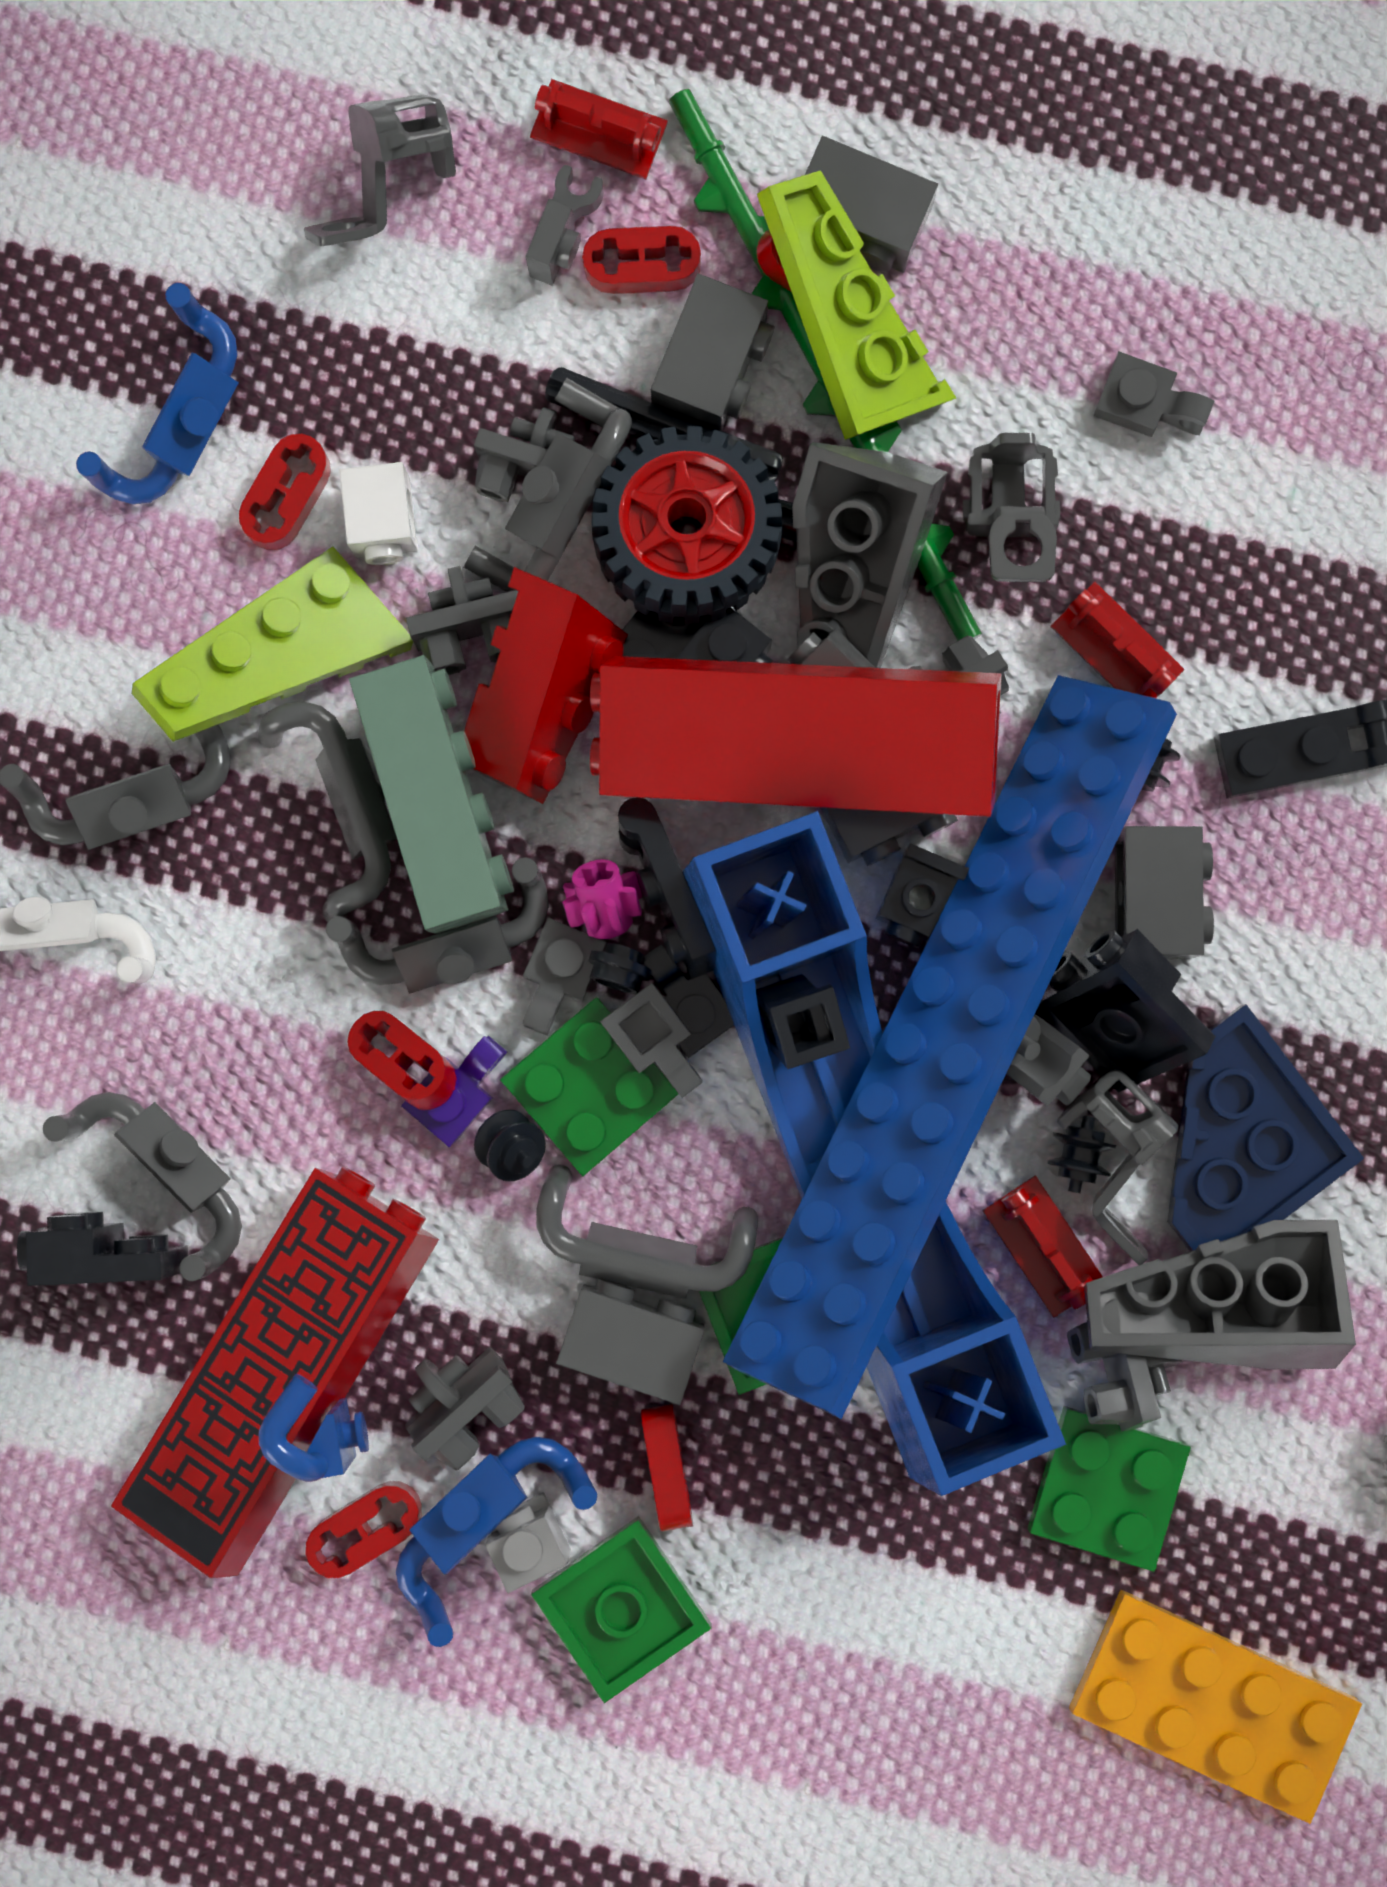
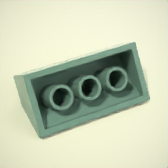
[349,655,514,934]

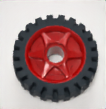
[592,426,782,625]

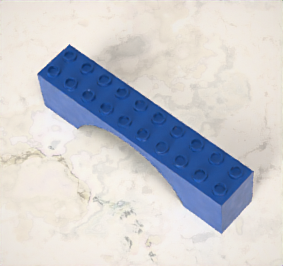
[683,811,1066,1496]

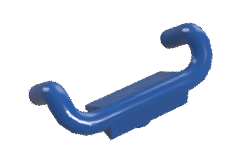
[76,283,239,505]
[259,1374,369,1482]
[396,1437,597,1647]

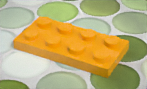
[1069,1589,1362,1824]

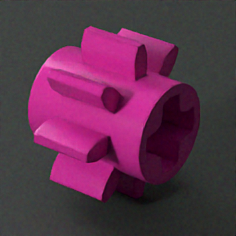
[562,859,642,939]

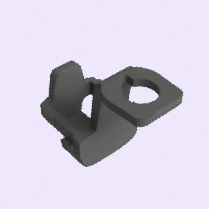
[304,95,456,246]
[962,433,1060,582]
[1057,1069,1178,1265]

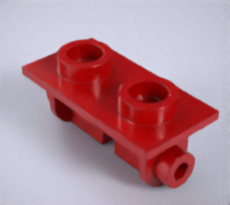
[530,79,668,180]
[1050,582,1185,698]
[982,1175,1103,1318]

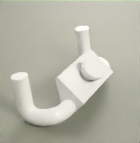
[0,897,155,984]

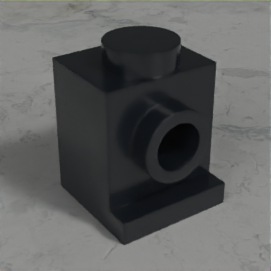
[875,843,969,948]
[756,974,850,1069]

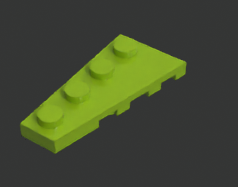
[757,170,956,440]
[131,546,414,742]

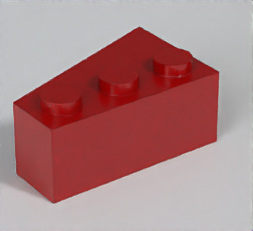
[464,567,628,804]

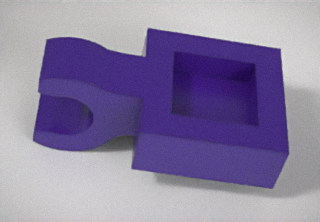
[401,1035,508,1147]

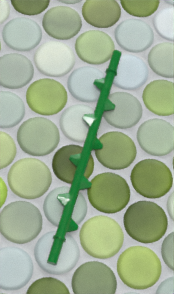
[669,89,982,641]

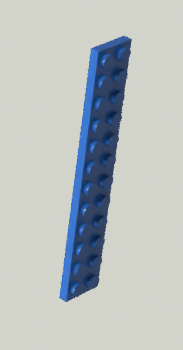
[723,675,1177,1419]

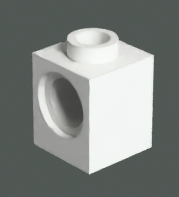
[339,462,418,565]

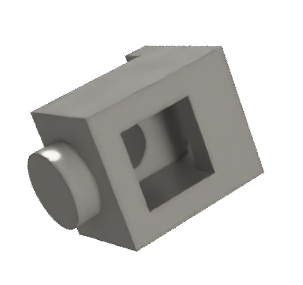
[485,1492,571,1594]

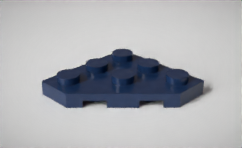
[1167,1004,1364,1252]

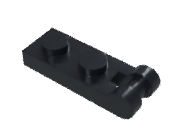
[1214,700,1387,799]
[618,797,716,979]

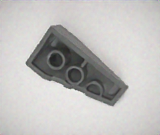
[792,442,948,668]
[1084,1220,1356,1369]

